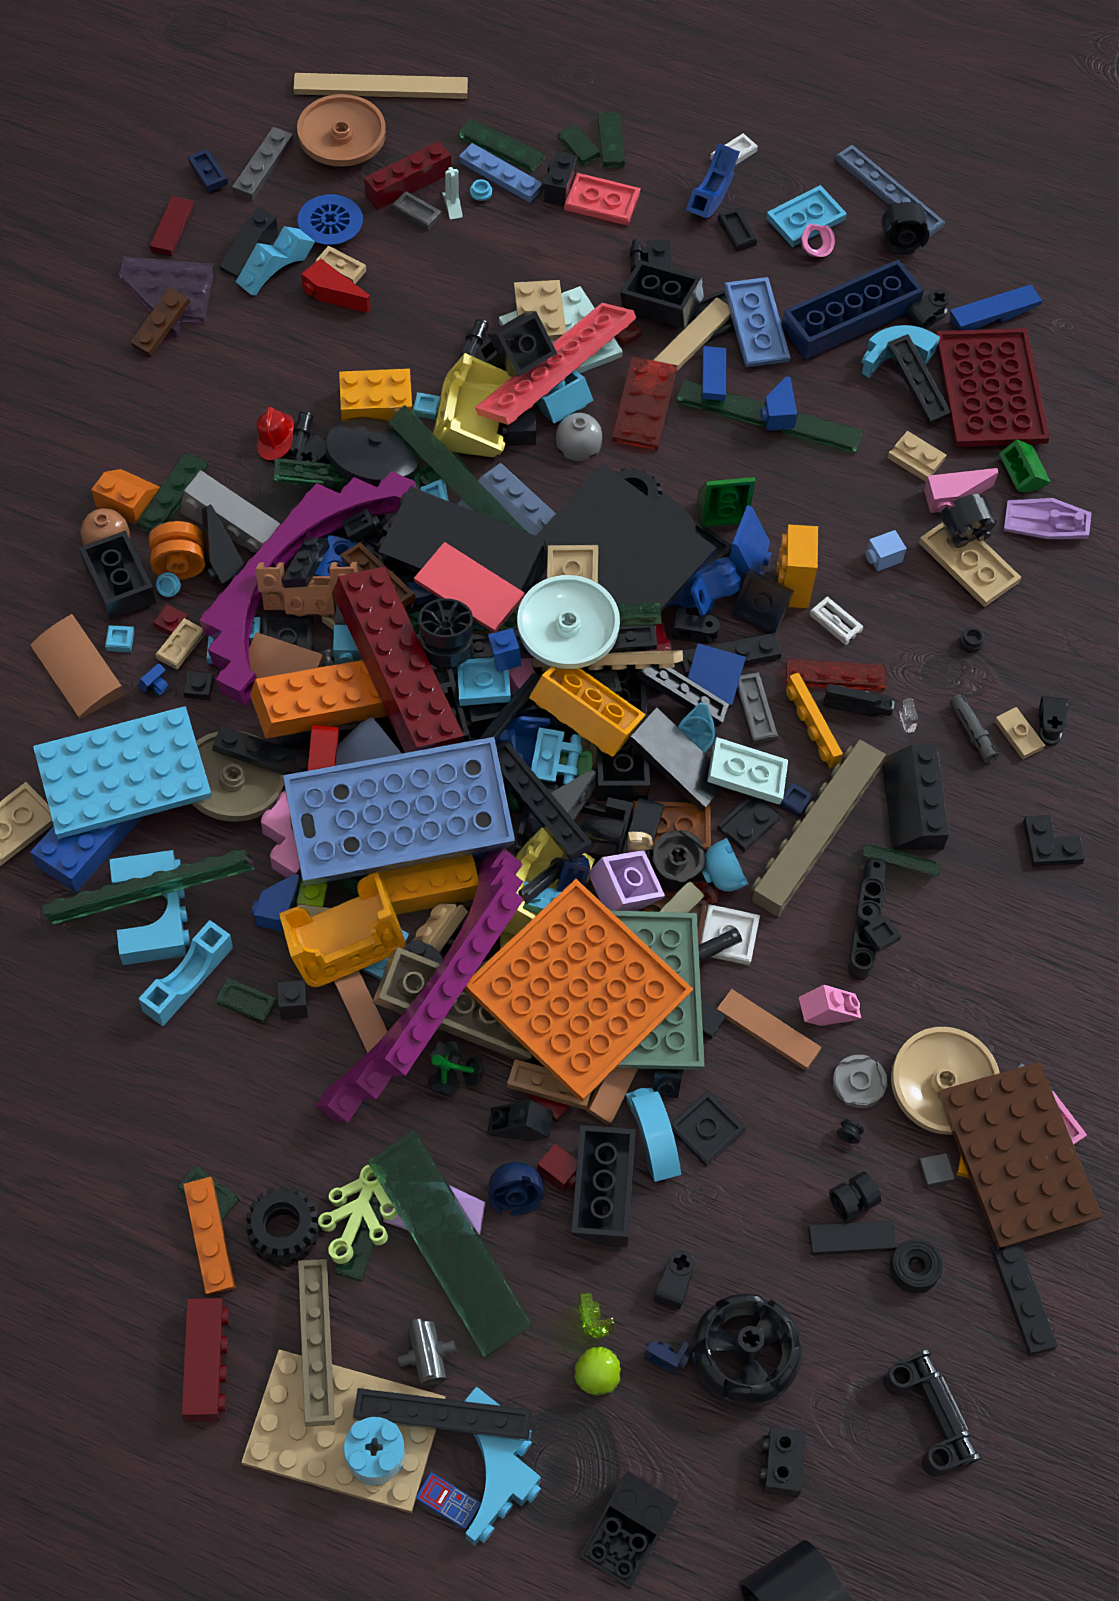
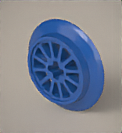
[298,194,363,245]

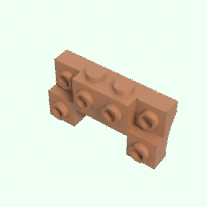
[256,562,358,616]

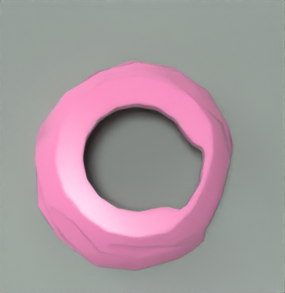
[801,223,835,258]

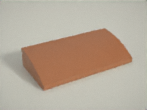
[30,614,124,720]

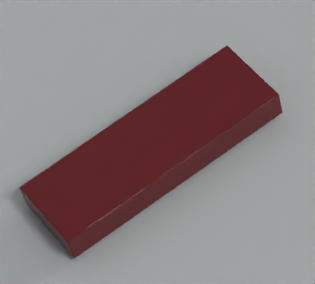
[150,196,194,256]

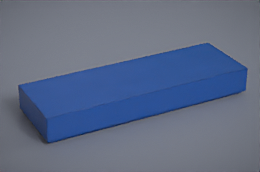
[702,346,726,401]

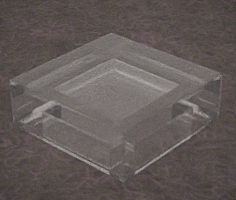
[899,698,919,733]

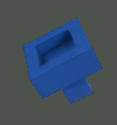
[138,663,169,696]

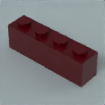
[364,141,451,210]
[182,1298,230,1422]

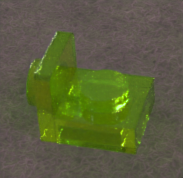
[578,1293,614,1338]

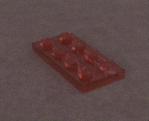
[612,356,678,450]

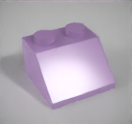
[588,850,665,911]

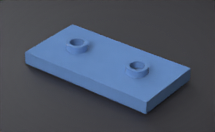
[723,277,791,368]

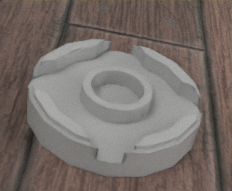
[832,1055,887,1108]

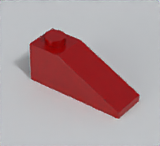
[301,258,371,313]

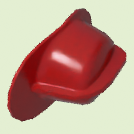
[257,406,294,461]

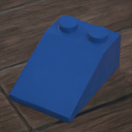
[730,505,772,587]

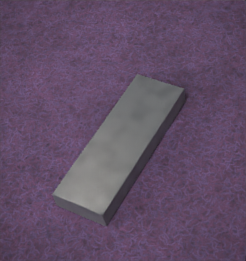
[737,672,778,744]

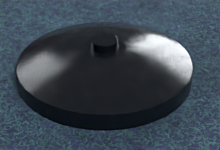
[325,417,421,487]

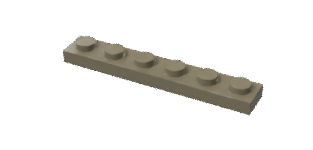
[298,1259,335,1427]

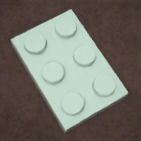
[707,737,788,805]

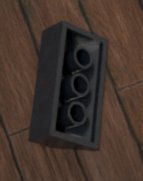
[883,744,949,850]
[571,1125,636,1247]

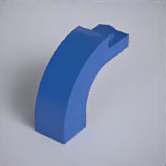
[686,144,740,218]

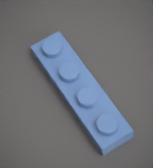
[459,143,543,203]

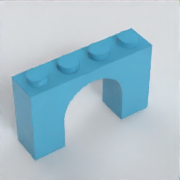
[109,850,191,965]

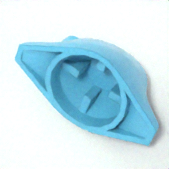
[678,702,715,753]

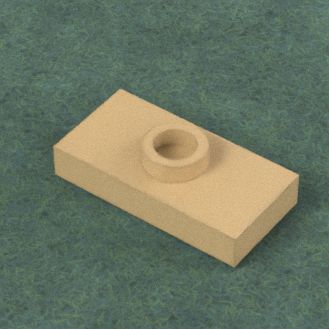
[155,618,205,670]
[994,707,1045,760]

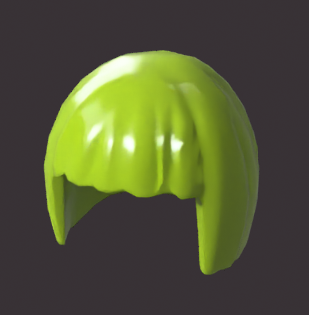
[574,1347,621,1396]

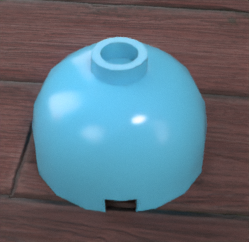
[701,838,749,891]

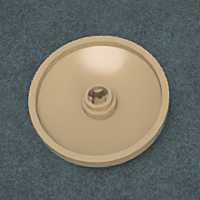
[891,1027,1000,1135]

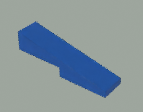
[950,285,1042,330]

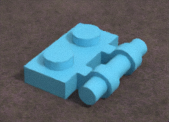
[531,727,583,785]

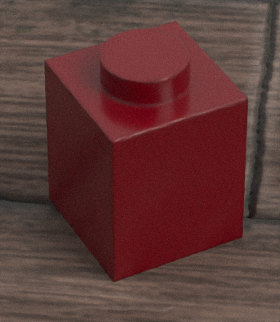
[537,1144,577,1193]

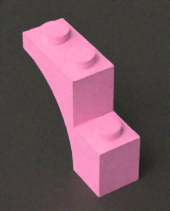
[261,790,302,881]

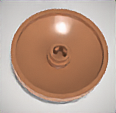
[297,94,386,167]

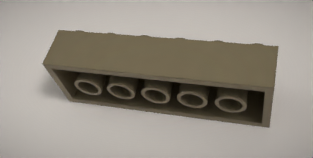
[372,947,532,1061]

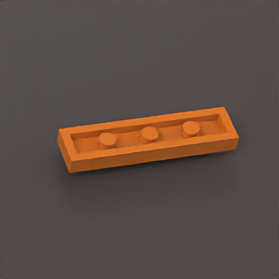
[183,1177,236,1296]

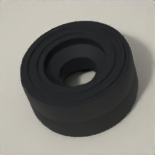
[890,1239,943,1293]

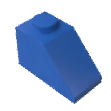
[760,377,797,430]
[251,874,301,932]

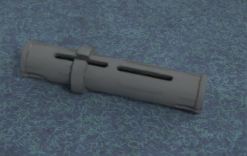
[949,694,999,763]

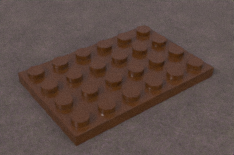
[937,1062,1103,1250]

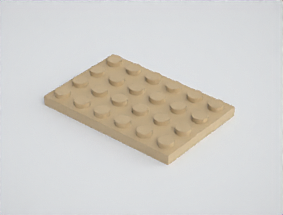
[241,1350,446,1514]

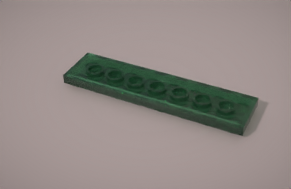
[368,1131,534,1357]

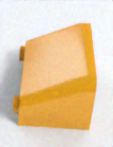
[279,872,406,987]

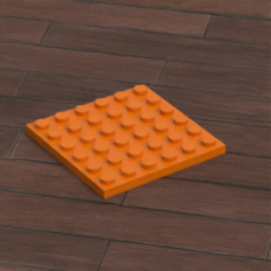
[464,879,694,1102]

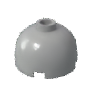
[555,413,602,461]

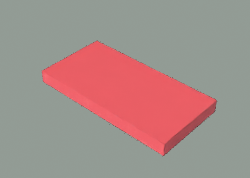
[414,542,525,633]

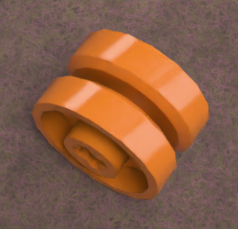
[149,521,205,580]

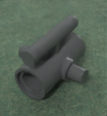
[398,1319,457,1386]

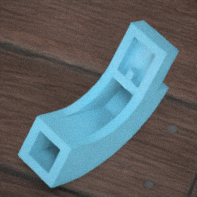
[861,325,940,378]
[626,1087,681,1182]

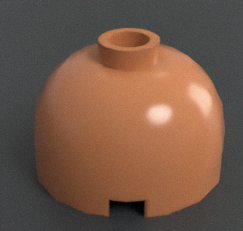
[80,508,131,546]

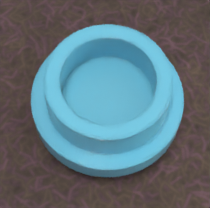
[470,179,492,201]
[156,572,181,597]

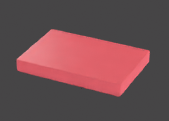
[564,173,641,226]

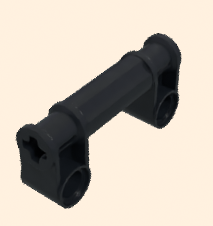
[884,1349,982,1477]

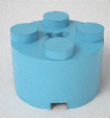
[344,1417,405,1485]

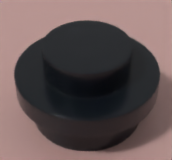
[960,627,985,651]

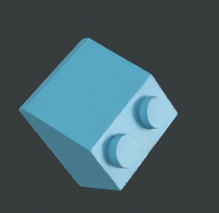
[535,370,594,423]

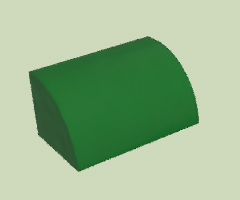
[999,439,1051,492]

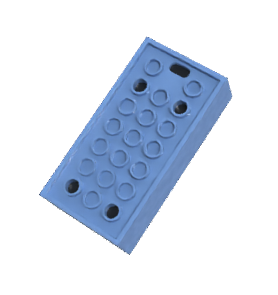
[283,737,515,887]

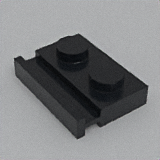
[717,795,780,853]

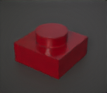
[153,604,189,635]

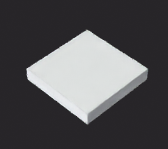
[701,904,760,965]

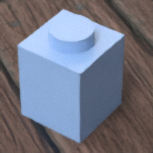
[866,530,907,571]

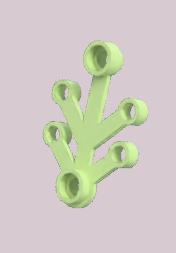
[318,1164,398,1264]

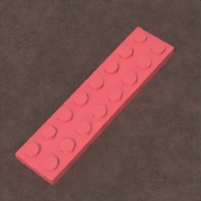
[475,303,636,425]

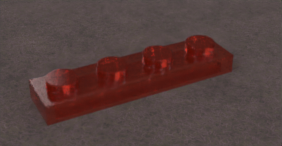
[786,658,886,691]

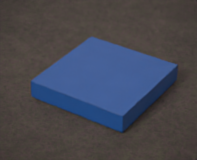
[688,643,746,706]

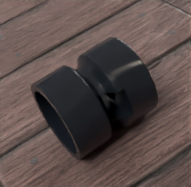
[829,1172,882,1222]

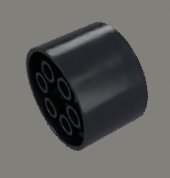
[739,1540,853,1601]

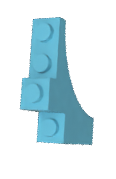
[465,1386,541,1546]

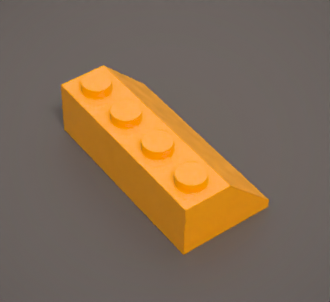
[529,666,646,757]

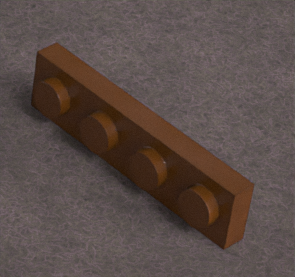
[340,542,417,608]

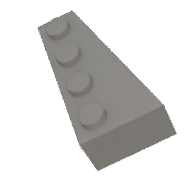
[180,470,280,553]

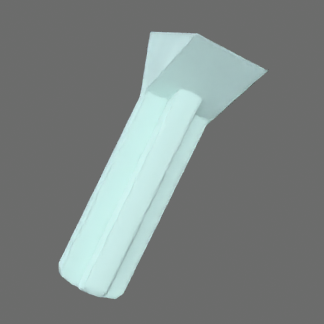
[442,167,463,220]

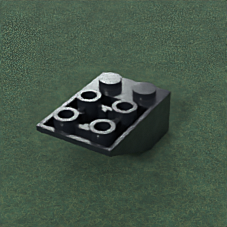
[579,1471,679,1588]

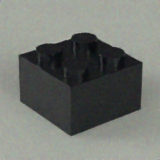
[488,311,557,377]

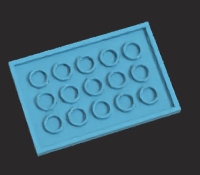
[33,706,212,839]

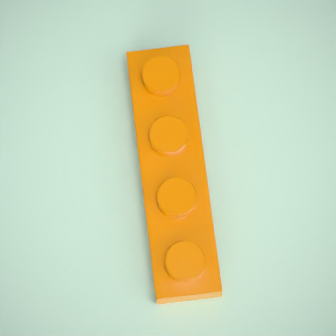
[786,673,843,769]

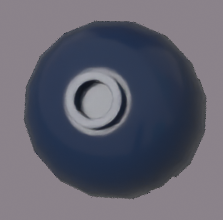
[488,1162,545,1216]

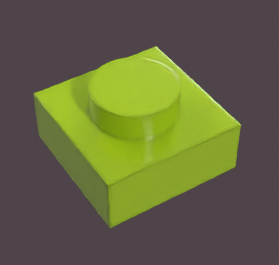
[296,880,328,907]

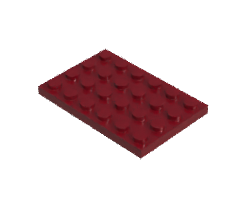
[936,328,1050,447]

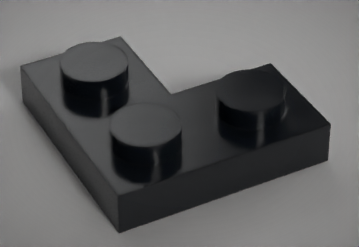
[1023,815,1085,867]

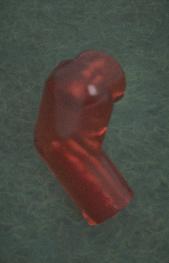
[681,882,720,904]

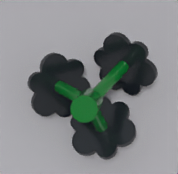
[428,1041,484,1095]

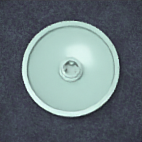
[517,575,620,669]

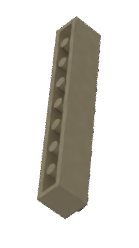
[751,740,886,917]

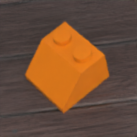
[91,469,162,525]

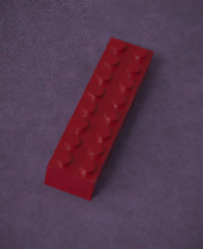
[332,566,464,753]

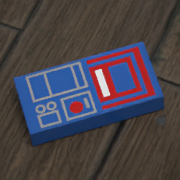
[415,1472,481,1531]

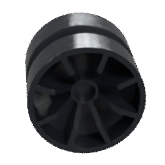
[419,598,473,668]

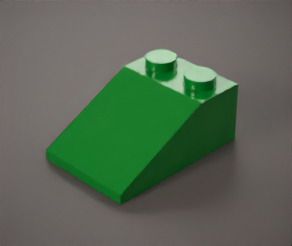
[696,477,755,527]

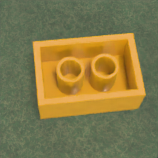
[339,369,413,424]
[775,524,818,608]

